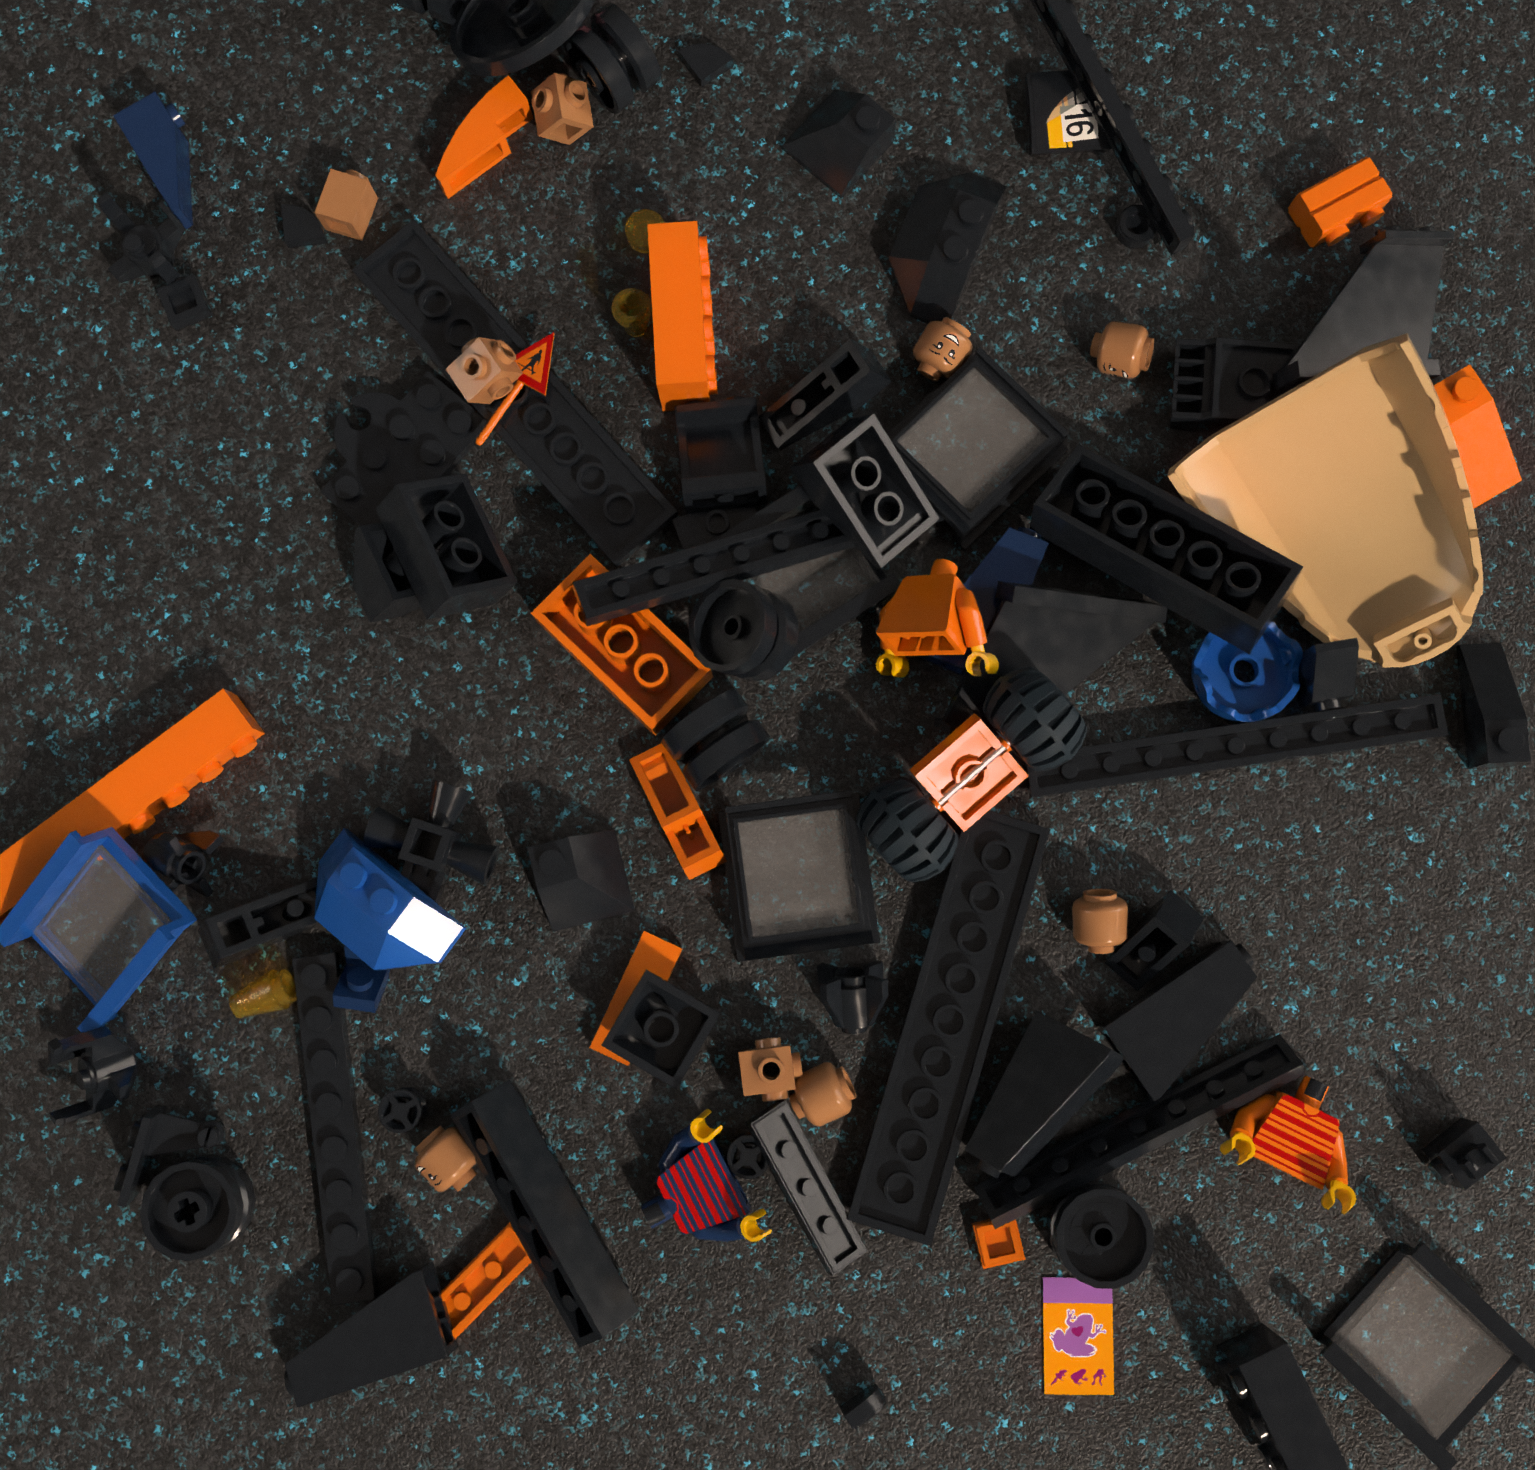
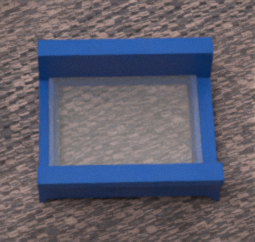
[0,827,197,1033]

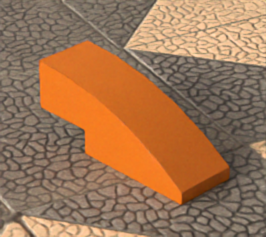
[435,75,533,199]
[629,743,727,880]

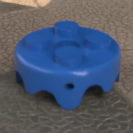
[1191,621,1303,723]

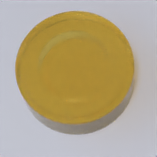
[625,209,664,253]

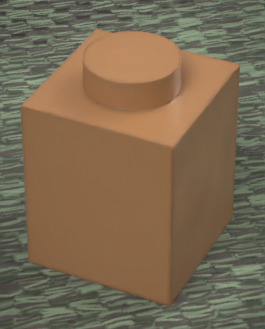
[314,169,378,241]

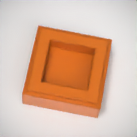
[972,1219,1026,1269]

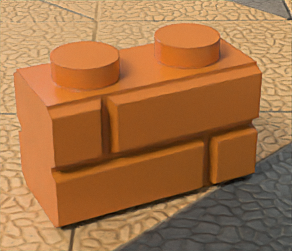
[1288,157,1392,248]

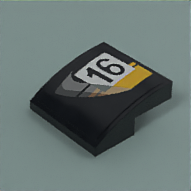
[1025,68,1112,156]

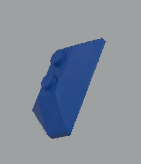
[314,828,467,971]

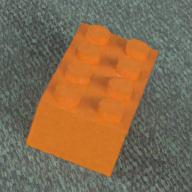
[647,221,718,412]
[531,554,713,736]

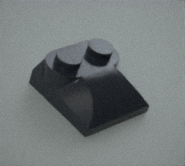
[601,969,721,1089]

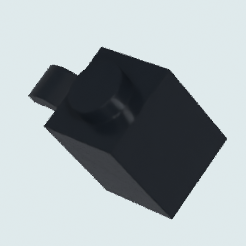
[1422,1118,1507,1190]

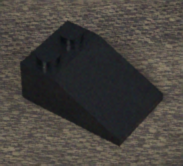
[790,413,940,569]

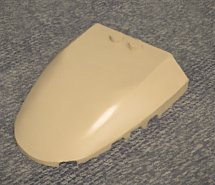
[1167,333,1483,668]

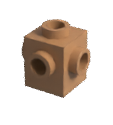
[531,73,594,145]
[446,337,523,404]
[738,1037,803,1102]

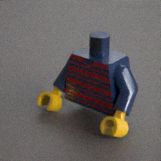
[641,1109,772,1242]

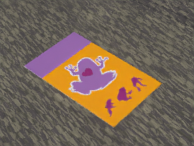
[1043,1277,1114,1395]

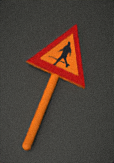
[475,332,555,445]

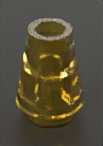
[611,288,652,337]
[229,969,297,1019]

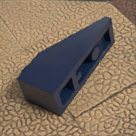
[113,92,193,229]

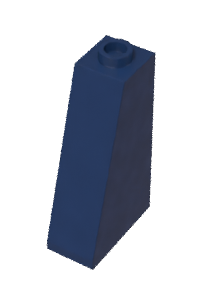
[913,527,1049,676]

